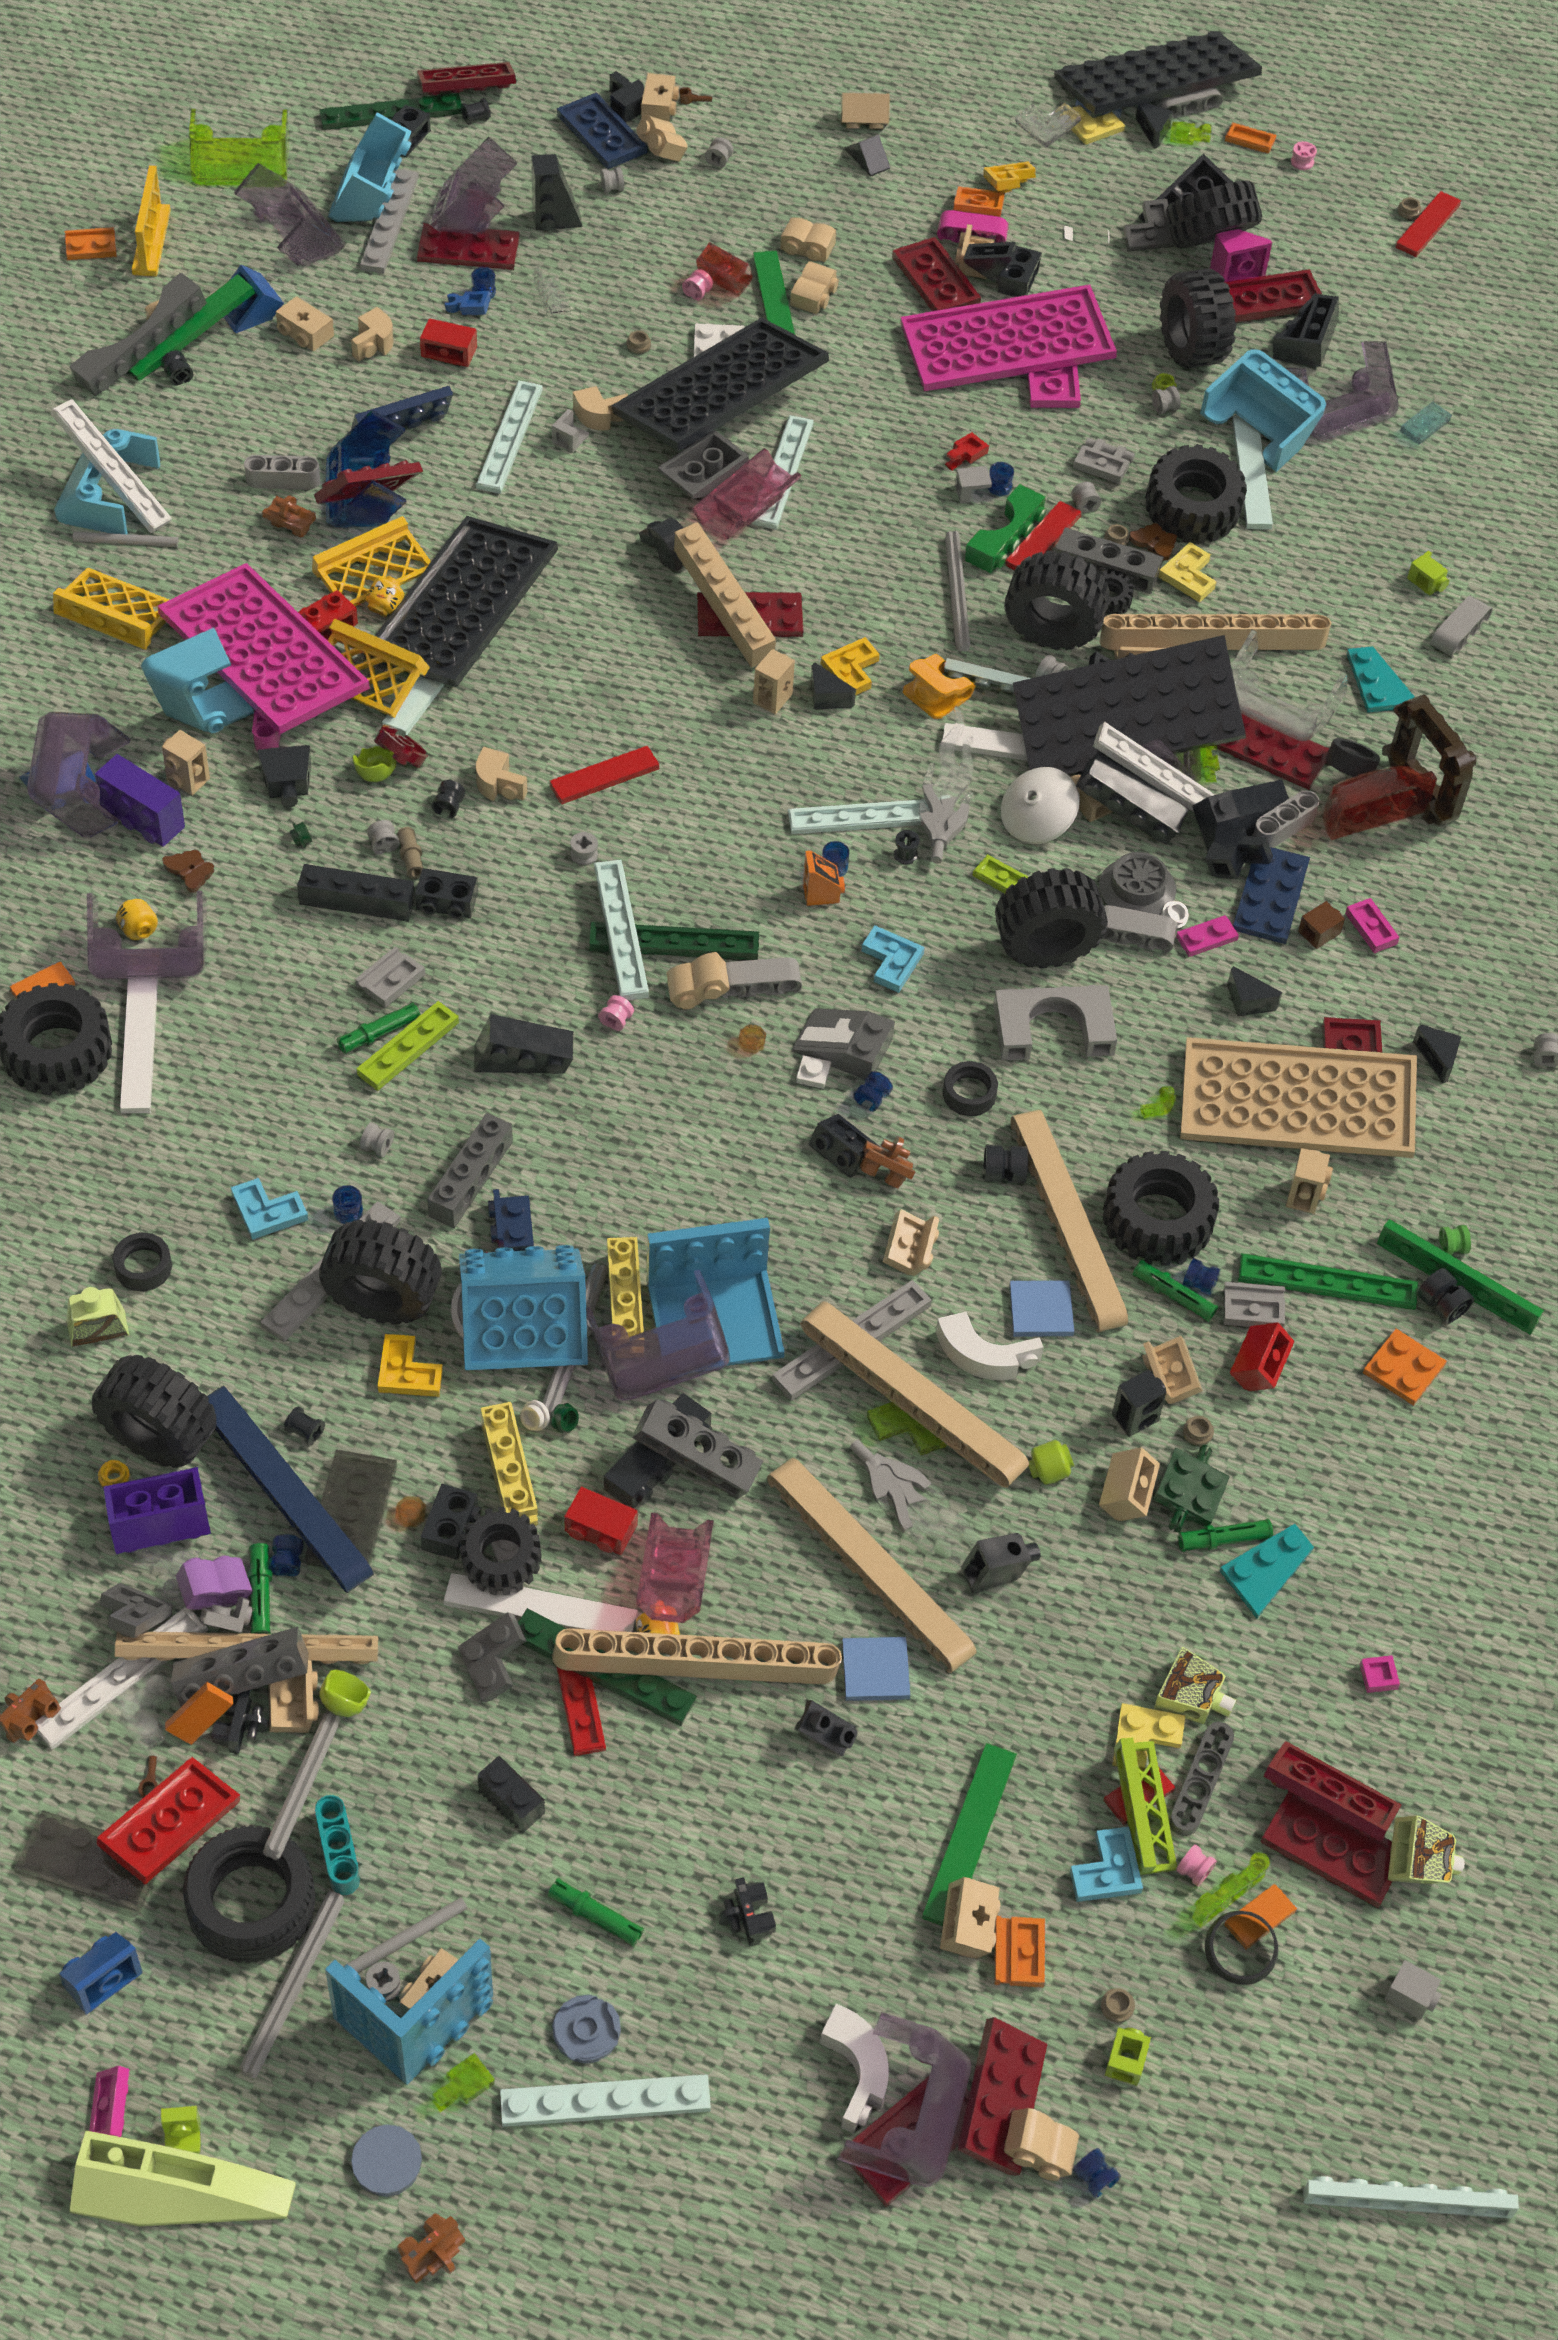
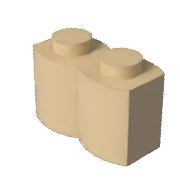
[636,115,688,162]
[781,218,836,262]
[790,261,839,314]
[666,952,730,1009]
[1004,2108,1079,2181]

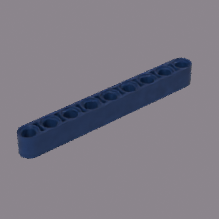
[207,1385,374,1593]

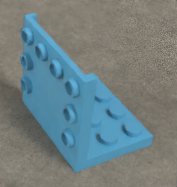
[646,1218,785,1374]
[459,1245,588,1370]
[325,1939,493,2085]

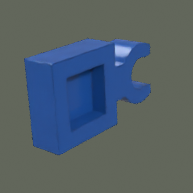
[444,291,491,315]

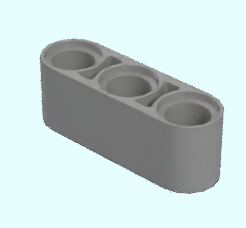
[1153,86,1223,119]
[244,455,320,490]
[1430,595,1493,658]
[1253,790,1320,848]
[1103,905,1177,953]
[722,957,802,999]

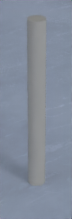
[73,532,179,547]
[343,1897,467,1973]

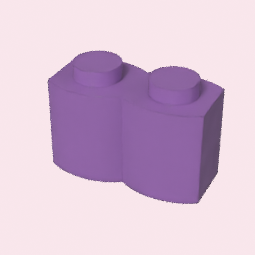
[176,1555,252,1610]

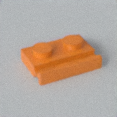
[65,227,117,260]
[994,1916,1045,1988]

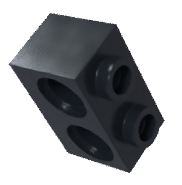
[391,104,431,158]
[995,246,1042,297]
[415,868,478,919]
[1112,1369,1167,1437]
[420,1484,482,1560]

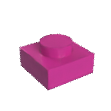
[1359,1655,1400,1693]

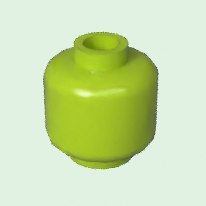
[1028,1440,1075,1485]

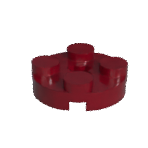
[374,725,428,768]

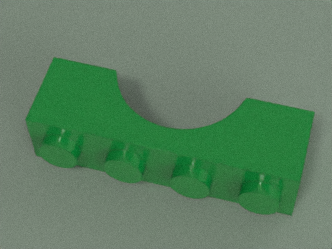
[964,484,1046,574]

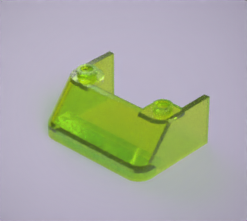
[189,109,290,186]

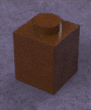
[1298,901,1345,949]

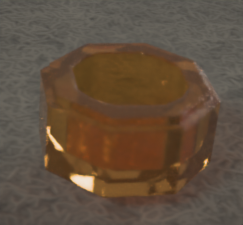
[738,1024,767,1054]
[395,1496,426,1528]

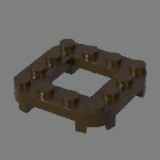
[1382,694,1477,827]

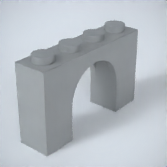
[993,985,1117,1060]

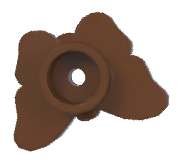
[1129,523,1177,561]
[162,850,215,893]

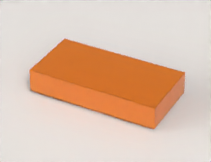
[1225,122,1277,154]
[10,961,75,999]
[165,1682,233,1745]
[1224,1884,1297,1950]

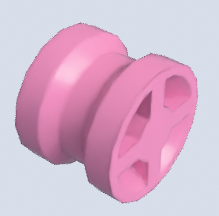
[1291,141,1317,170]
[682,269,713,301]
[598,995,634,1031]
[1176,1844,1217,1887]

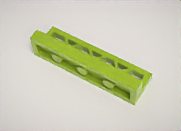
[1114,1737,1177,1875]

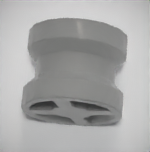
[705,137,734,168]
[600,167,624,193]
[1152,386,1181,415]
[1071,482,1102,514]
[1036,655,1069,677]
[367,820,399,855]
[570,832,598,866]
[1534,1033,1558,1067]
[360,1122,394,1158]
[366,1962,401,2002]

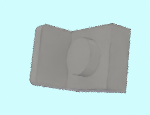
[199,1597,252,1632]

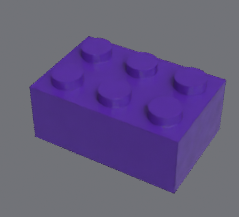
[95,754,185,847]
[103,1467,211,1554]

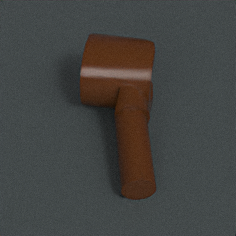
[679,87,712,105]
[138,1755,158,1798]

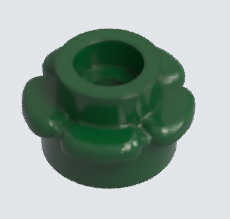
[289,822,313,848]
[550,1403,579,1433]

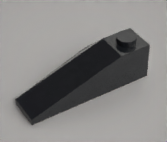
[1138,153,1234,223]
[1192,779,1289,851]

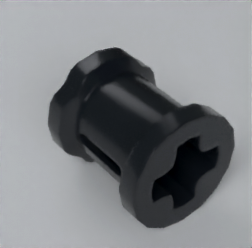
[461,98,491,125]
[894,830,920,865]
[284,1406,325,1445]

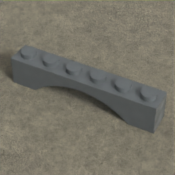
[69,272,207,396]

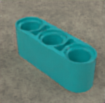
[315,1795,360,1895]

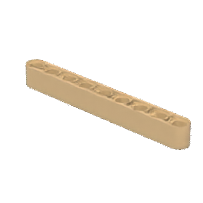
[1099,614,1331,650]
[1010,1110,1128,1332]
[800,1301,1029,1488]
[767,1458,976,1673]
[552,1628,842,1684]

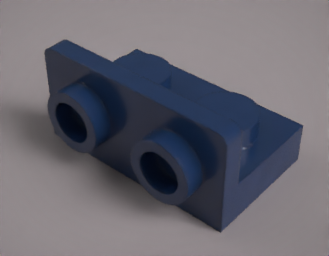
[488,1189,534,1251]

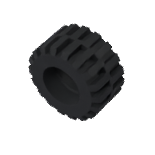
[460,1507,542,1595]

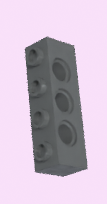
[1055,528,1163,594]
[427,1113,513,1229]
[631,1399,763,1498]
[171,1627,309,1707]

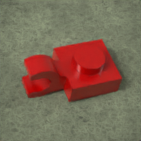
[945,432,989,470]

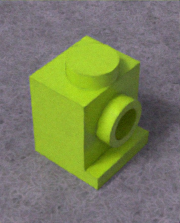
[1407,551,1450,596]
[1104,2027,1151,2086]

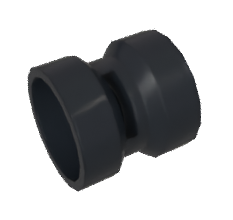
[161,350,194,386]
[431,780,466,818]

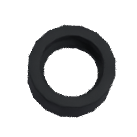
[1325,738,1380,779]
[942,1061,998,1116]
[112,1232,172,1292]

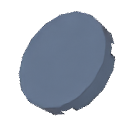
[552,1995,621,2063]
[351,2124,422,2197]

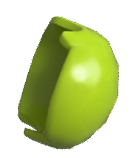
[352,746,397,783]
[319,1670,371,1717]

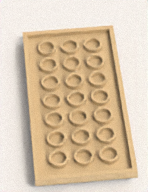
[1180,1037,1417,1158]

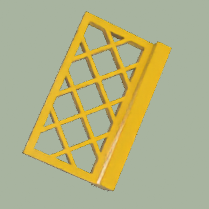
[132,165,171,277]
[312,516,431,606]
[53,567,169,650]
[328,619,430,718]

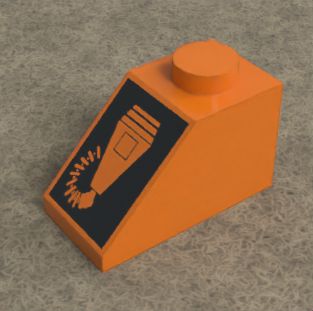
[803,851,845,906]

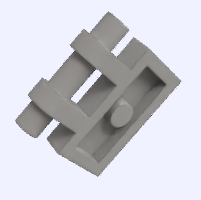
[1073,438,1135,484]

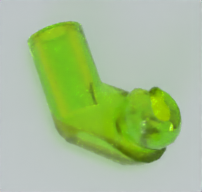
[1140,1086,1176,1119]

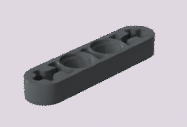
[1170,1722,1234,1836]

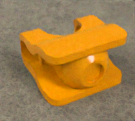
[903,654,975,719]

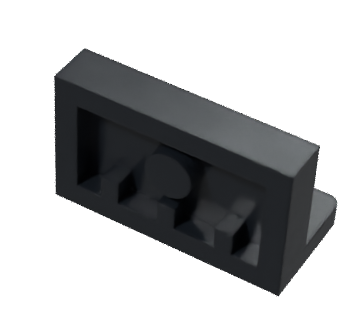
[809,1114,880,1178]

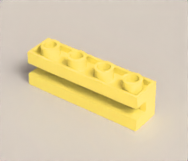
[607,1237,644,1358]
[481,1402,538,1526]

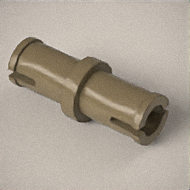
[397,827,424,879]

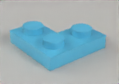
[861,925,925,993]
[231,1178,308,1240]
[1070,1827,1143,1902]

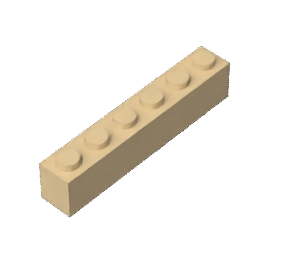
[674,522,776,668]

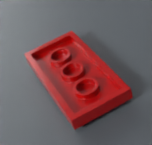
[97,1757,240,1885]

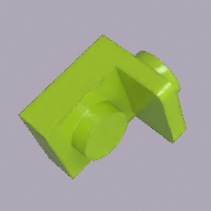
[161,2106,201,2154]

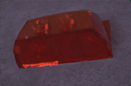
[1323,766,1437,841]

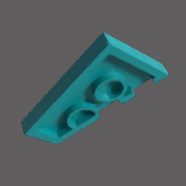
[1346,646,1415,713]
[1219,1524,1314,1619]

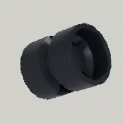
[983,1144,1028,1184]
[1417,1268,1475,1325]

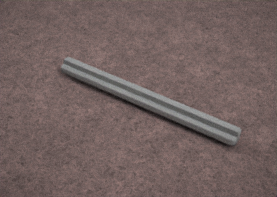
[945,531,970,651]
[542,1263,608,1417]
[263,1711,341,1860]
[240,1891,344,2078]

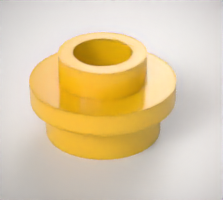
[98,1460,130,1487]

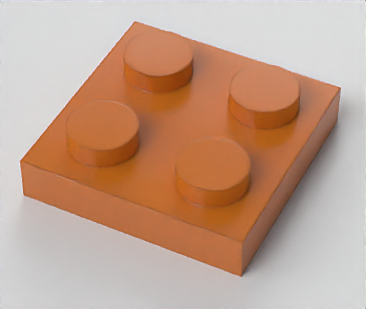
[953,186,1005,217]
[1363,1329,1447,1406]

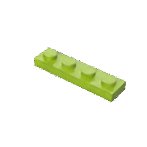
[356,1001,459,1091]

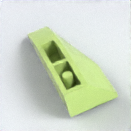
[70,2131,296,2226]

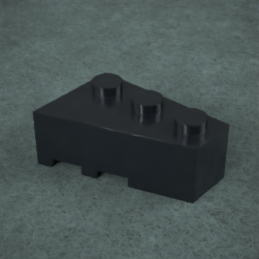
[531,154,583,231]
[1273,293,1339,367]
[474,1014,574,1074]

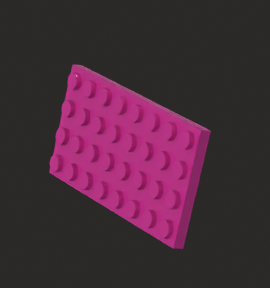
[900,284,1117,392]
[157,563,370,734]

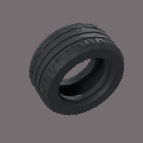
[183,1825,315,1963]

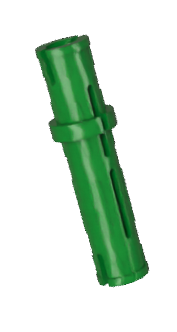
[337,1002,421,1055]
[1132,1259,1218,1322]
[1177,1519,1273,1552]
[247,1543,272,1634]
[547,1877,645,1947]

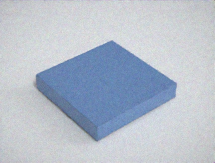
[1009,1281,1074,1337]
[842,1637,910,1701]

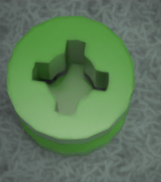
[1439,1224,1471,1255]

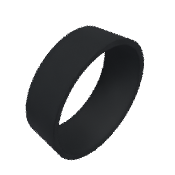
[1205,1911,1278,1985]

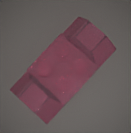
[692,448,801,541]
[636,1513,714,1623]

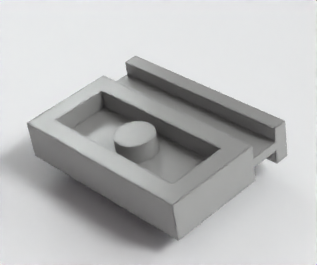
[355,946,425,1008]
[1223,1282,1285,1328]

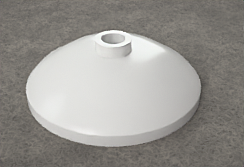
[1001,767,1080,844]

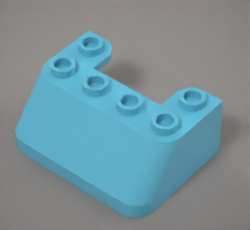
[327,112,411,222]
[1200,349,1326,472]

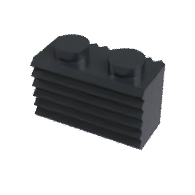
[478,1756,545,1833]

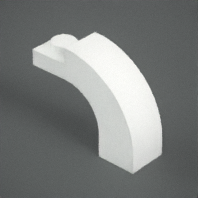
[936,1312,1043,1380]
[820,2004,889,2134]

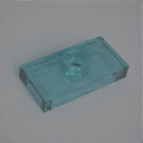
[1400,402,1452,445]

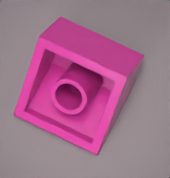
[1210,229,1272,282]

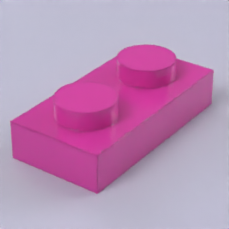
[1345,898,1400,953]
[1176,915,1239,957]
[89,2065,130,2137]

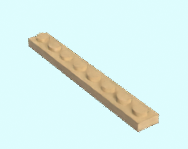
[115,1632,378,1664]

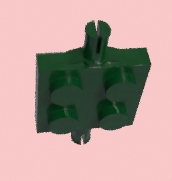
[1152,1445,1230,1533]

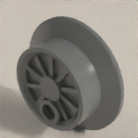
[1099,852,1176,915]

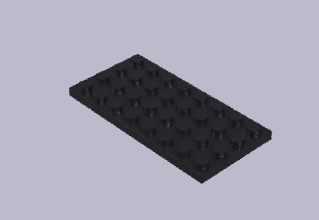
[1054,31,1262,115]
[612,317,829,451]
[363,516,558,688]
[1013,635,1246,777]

